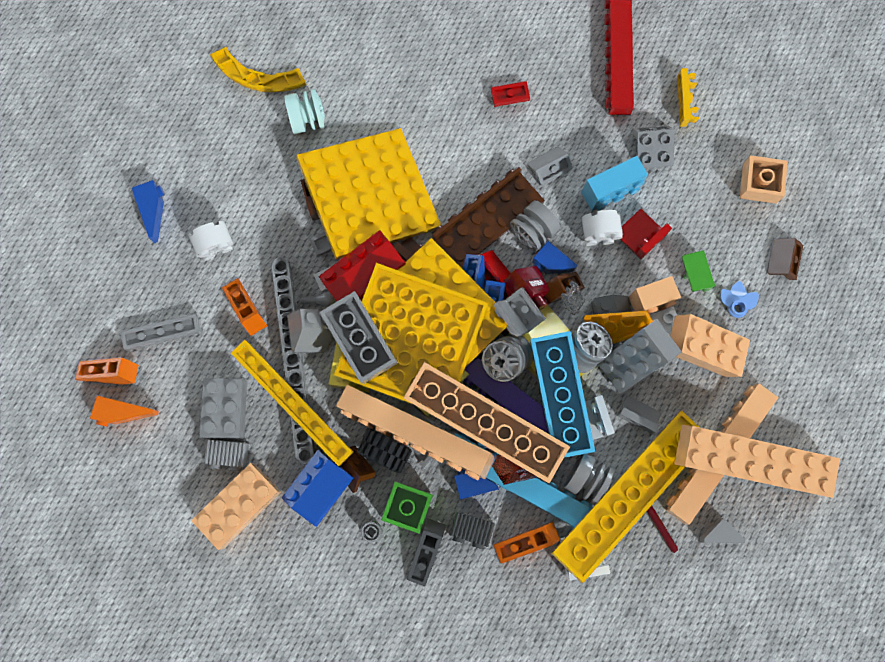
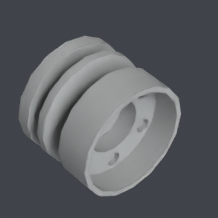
[510,200,560,252]
[571,322,613,373]
[482,334,533,382]
[564,453,614,505]

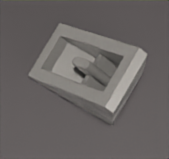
[699,518,745,543]

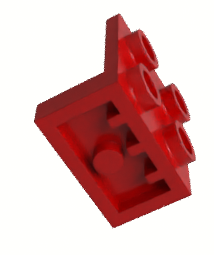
[620,209,672,260]

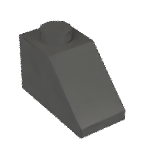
[591,295,632,315]

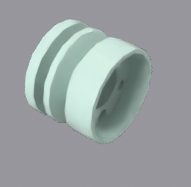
[284,89,325,134]

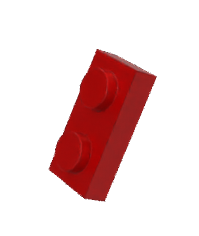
[491,81,530,107]

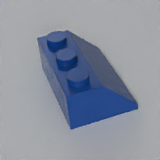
[282,450,353,527]

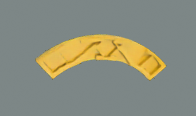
[210,47,307,92]

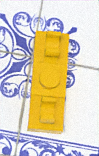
[677,68,699,127]

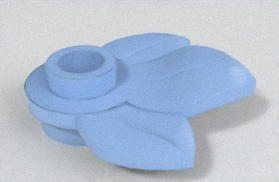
[720,281,759,318]

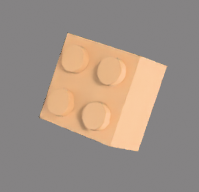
[740,155,788,204]
[629,276,681,315]

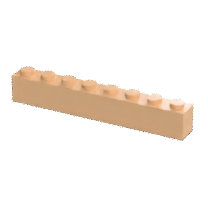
[665,383,779,525]

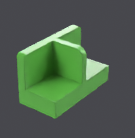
[682,250,715,292]

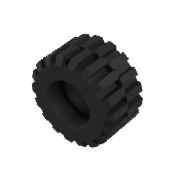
[357,429,412,473]

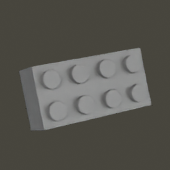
[319,291,398,384]
[599,319,682,394]

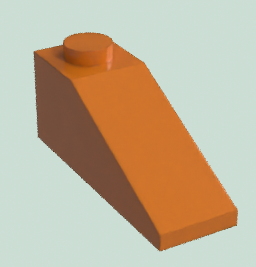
[222,278,267,336]
[75,357,139,385]
[90,396,159,427]
[494,521,561,564]

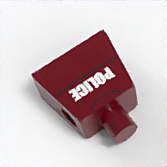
[504,266,549,310]

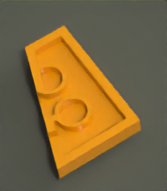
[584,311,653,344]

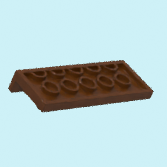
[432,167,545,268]

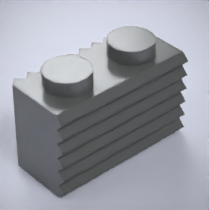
[450,512,495,549]

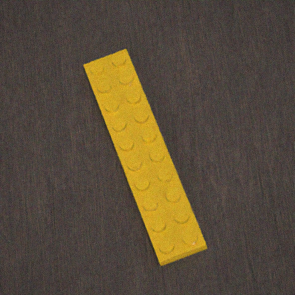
[551,410,699,583]

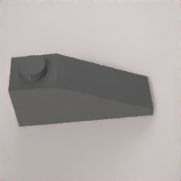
[407,518,447,587]

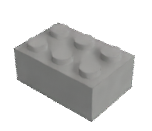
[200,378,247,439]

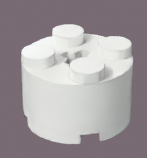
[582,210,623,246]
[188,221,233,260]

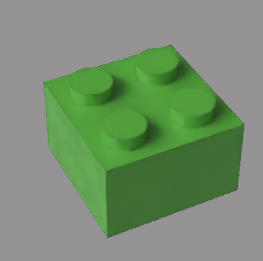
[381,482,433,534]

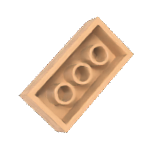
[670,314,750,377]
[191,463,281,550]

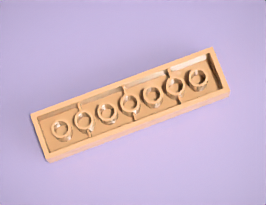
[404,362,570,483]
[336,385,495,481]
[675,425,840,498]

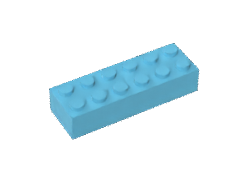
[530,331,595,458]

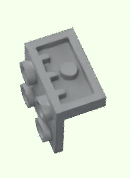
[632,126,675,168]

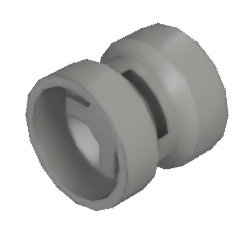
[361,522,382,542]

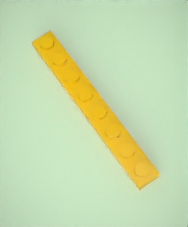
[231,340,353,466]

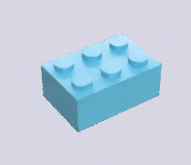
[581,156,648,211]

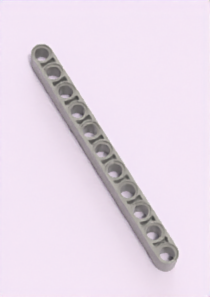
[271,257,316,465]

